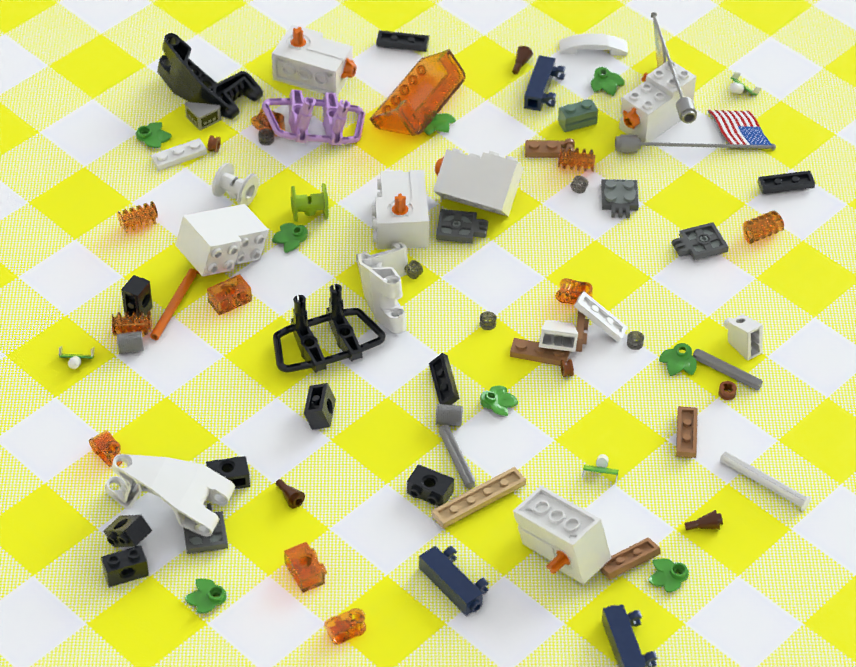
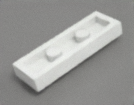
[151,138,207,171]
[574,292,627,342]

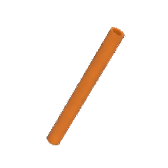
[150,268,197,340]

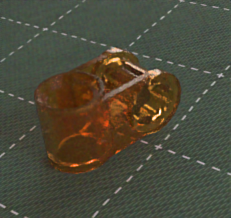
[251,108,285,136]
[555,278,593,305]
[89,430,123,467]
[324,608,366,645]

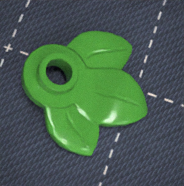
[591,67,625,96]
[422,111,456,135]
[136,122,172,148]
[272,223,308,253]
[659,343,697,376]
[480,386,518,416]
[648,558,689,592]
[185,578,227,613]

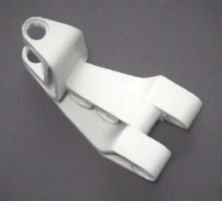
[356,242,409,333]
[105,454,235,537]

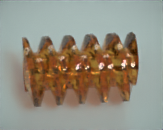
[558,146,596,172]
[117,201,158,233]
[742,210,784,244]
[112,311,152,336]

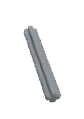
[693,349,763,390]
[439,425,475,488]

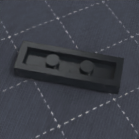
[376,30,429,52]
[757,170,815,194]
[429,353,460,405]

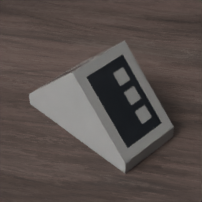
[185,102,221,131]

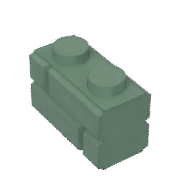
[558,99,598,132]

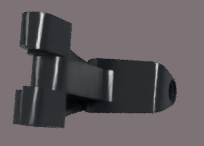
[157,33,263,119]

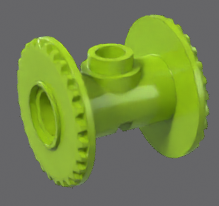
[291,183,329,222]

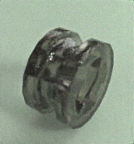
[258,128,274,146]
[570,175,589,194]
[404,260,423,279]
[479,311,497,330]
[627,331,644,350]

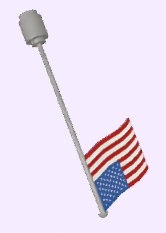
[650,12,697,124]
[615,110,776,153]

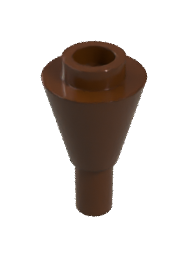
[512,46,533,74]
[275,479,305,508]
[684,510,723,531]

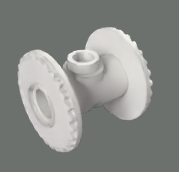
[212,163,259,206]

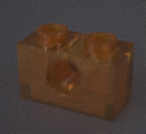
[207,274,252,315]
[284,542,327,593]

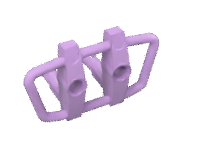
[262,89,365,146]

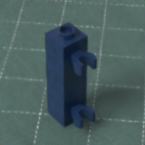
[524,55,566,111]
[419,546,489,616]
[601,604,658,667]

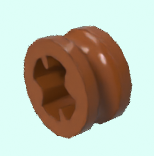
[207,135,221,152]
[560,359,574,377]
[718,381,737,400]

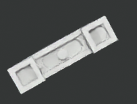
[559,33,628,55]

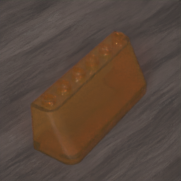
[370,49,466,136]

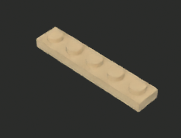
[431,467,526,529]

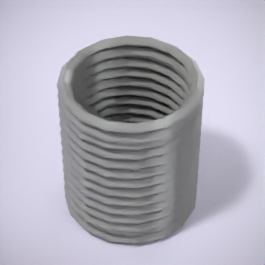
[116,331,144,354]
[436,404,463,427]

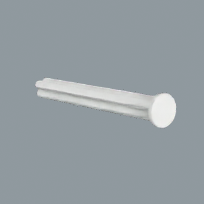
[720,451,811,511]

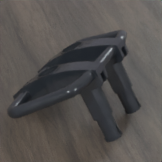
[273,284,386,373]

